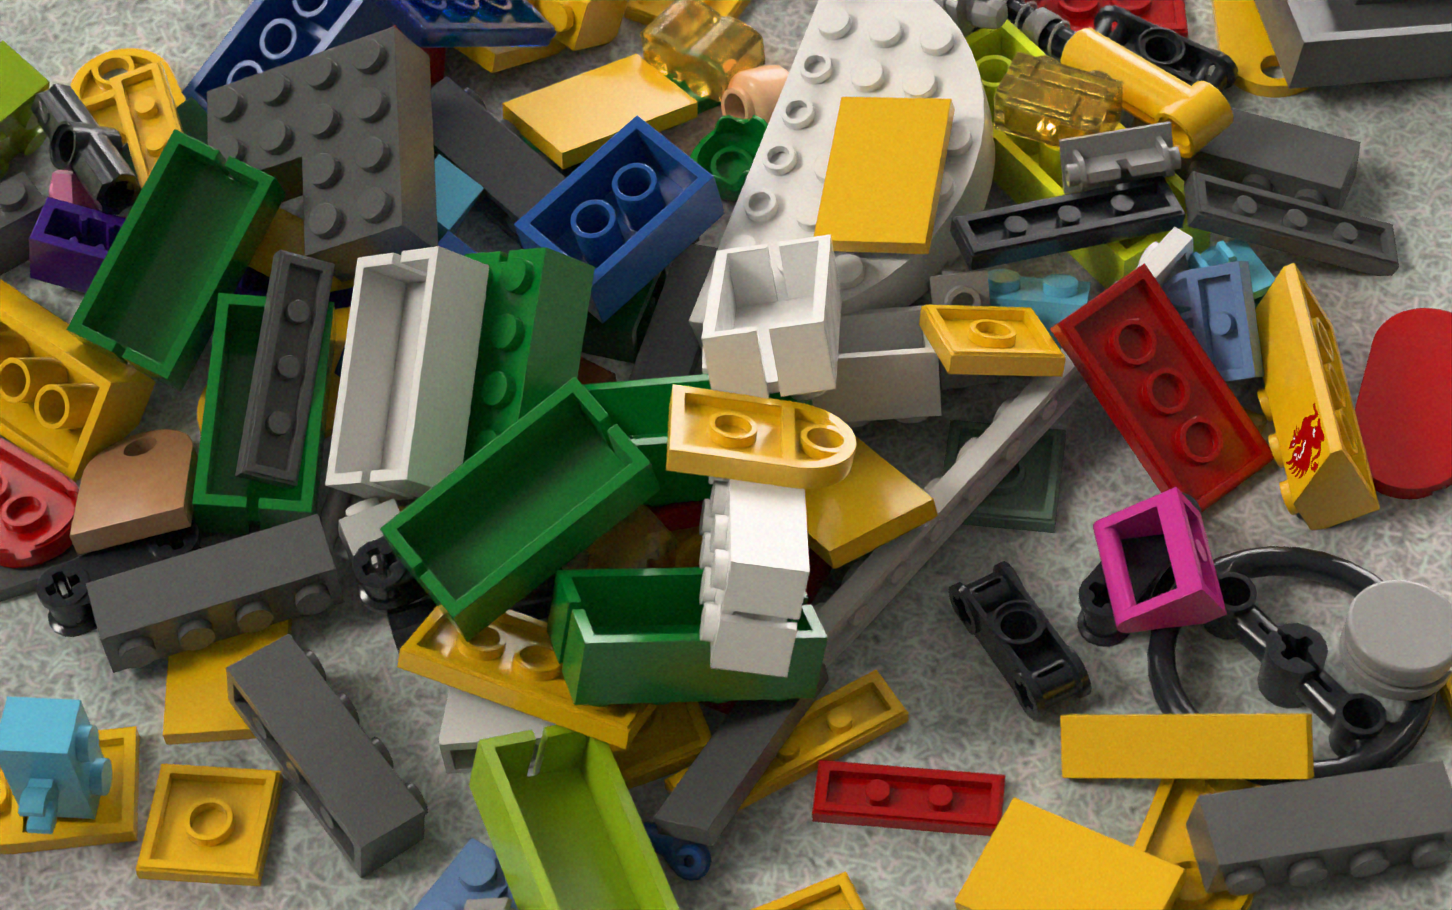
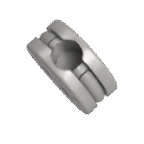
[1339,580,1452,701]

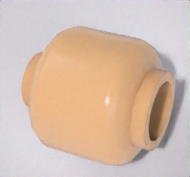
[721,65,789,124]

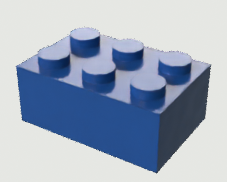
[514,115,725,323]

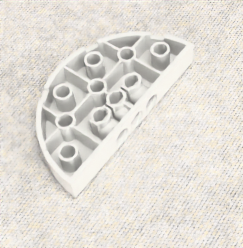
[688,0,995,349]

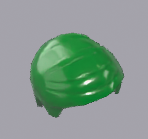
[690,115,768,202]

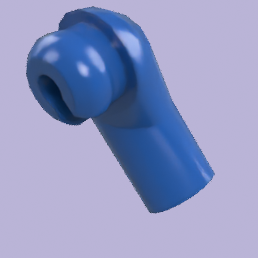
[642,821,712,881]

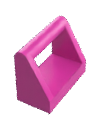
[1093,487,1227,633]

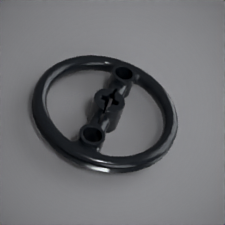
[1147,546,1438,786]

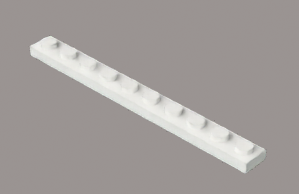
[813,227,1194,668]

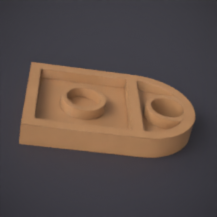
[69,429,198,555]

